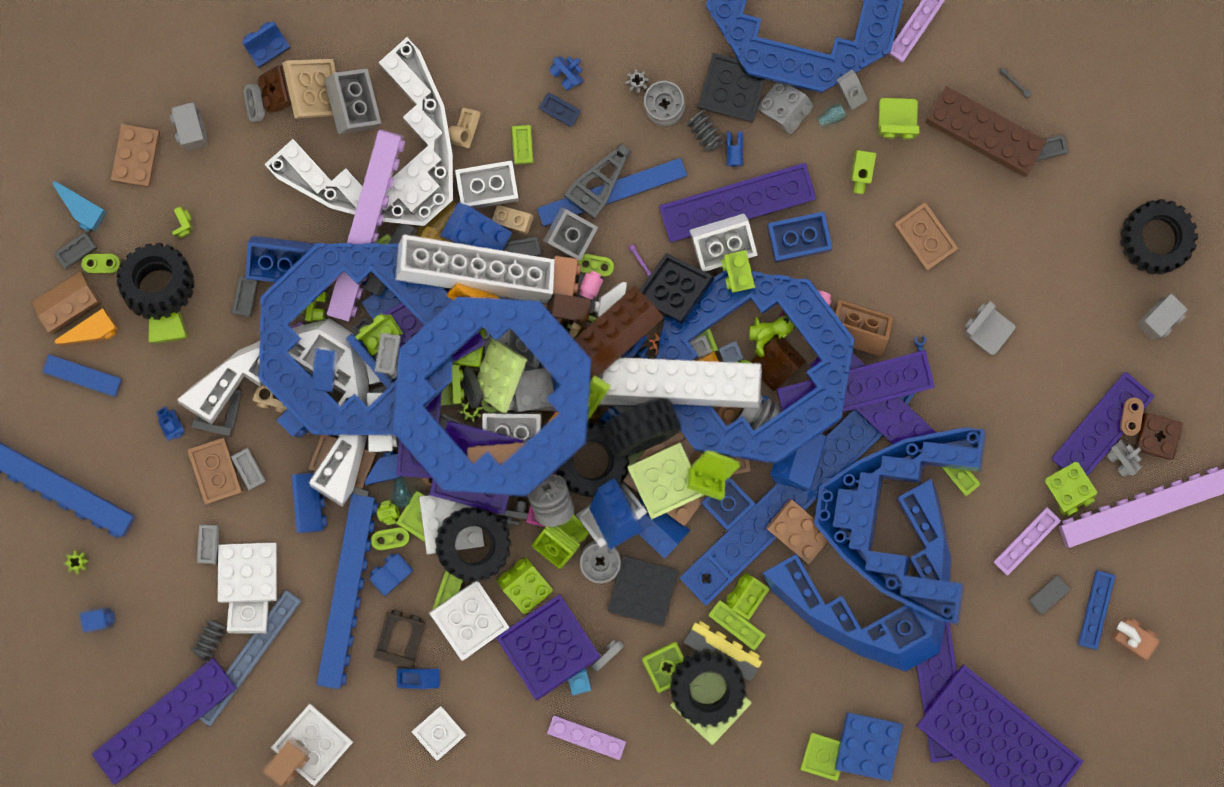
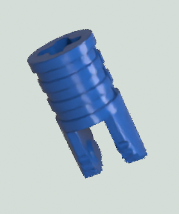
[726,131,744,167]

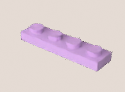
[889,0,945,63]
[993,507,1061,576]
[547,715,626,760]

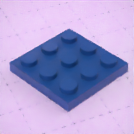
[834,712,903,781]

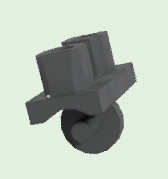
[493,499,528,530]

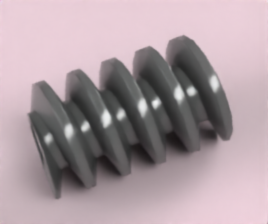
[687,110,726,152]
[190,619,227,662]

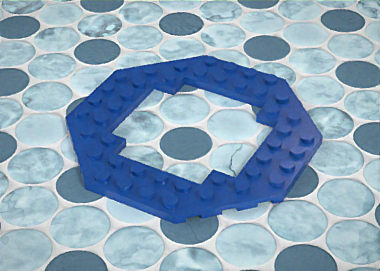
[706,0,903,93]
[259,243,453,436]
[656,270,854,464]
[393,297,592,496]

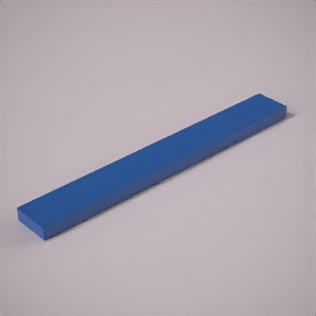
[537,158,687,227]

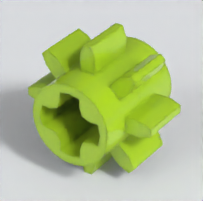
[460,401,484,422]
[377,500,400,525]
[64,550,90,574]

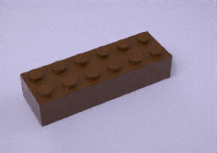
[925,86,1047,178]
[574,286,664,381]

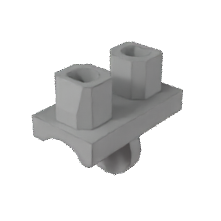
[1107,440,1142,477]

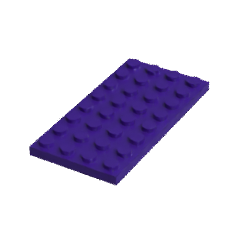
[916,665,1084,787]

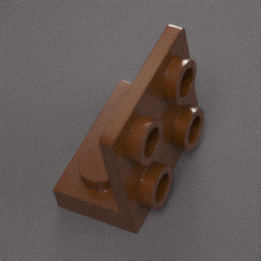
[751,336,806,391]

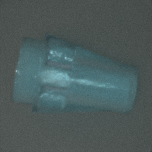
[817,103,847,127]
[392,478,411,507]

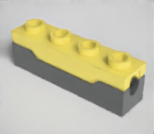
[683,621,762,682]

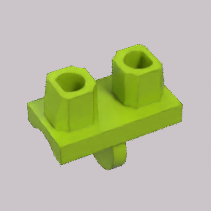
[302,291,328,323]

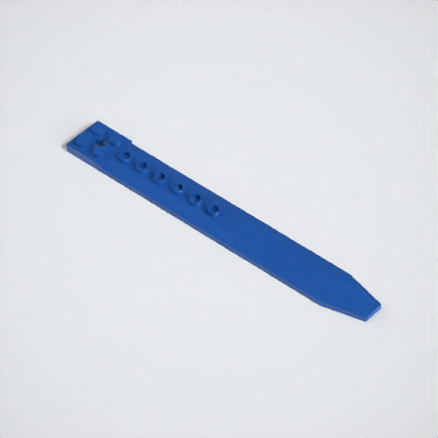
[679,393,915,606]

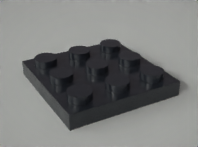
[698,53,765,123]
[639,253,714,324]
[608,556,678,626]

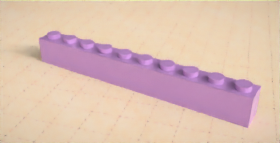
[327,129,405,322]
[1058,467,1224,548]

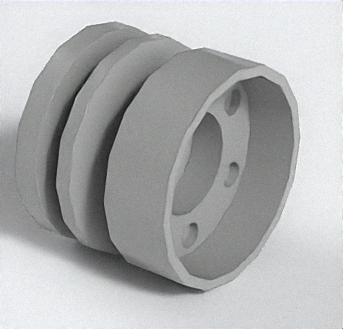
[644,81,685,127]
[733,394,780,431]
[528,475,575,527]
[580,541,621,583]

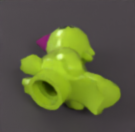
[749,311,794,357]

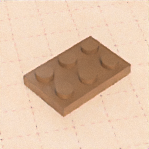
[111,124,160,187]
[893,202,959,271]
[308,435,376,489]
[187,438,243,505]
[766,498,828,564]

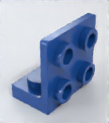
[242,21,291,68]

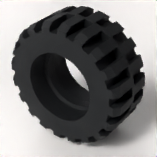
[1120,199,1198,275]
[116,243,195,320]
[603,398,681,458]
[555,423,629,497]
[435,507,511,582]
[670,649,746,728]

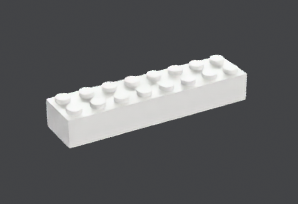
[396,235,554,304]
[603,358,762,408]

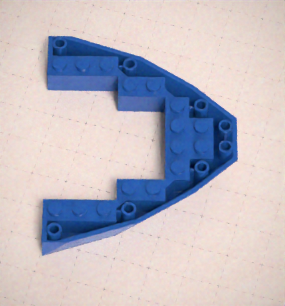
[814,427,987,625]
[762,479,951,672]

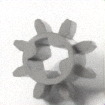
[625,69,649,94]

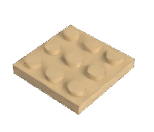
[282,59,336,119]

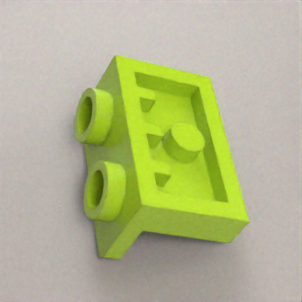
[721,250,755,293]
[355,314,403,356]
[725,573,770,621]

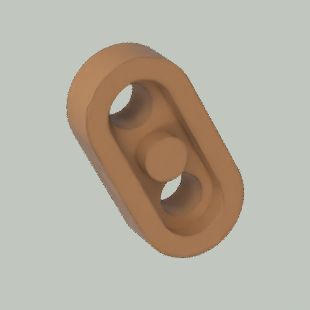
[1120,398,1144,436]

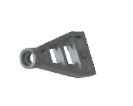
[564,144,631,219]

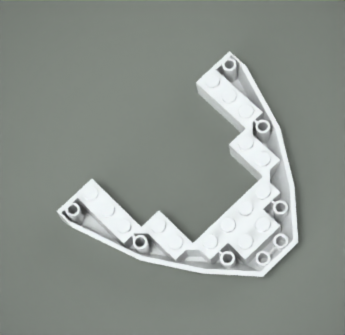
[265,37,453,226]
[177,318,369,507]

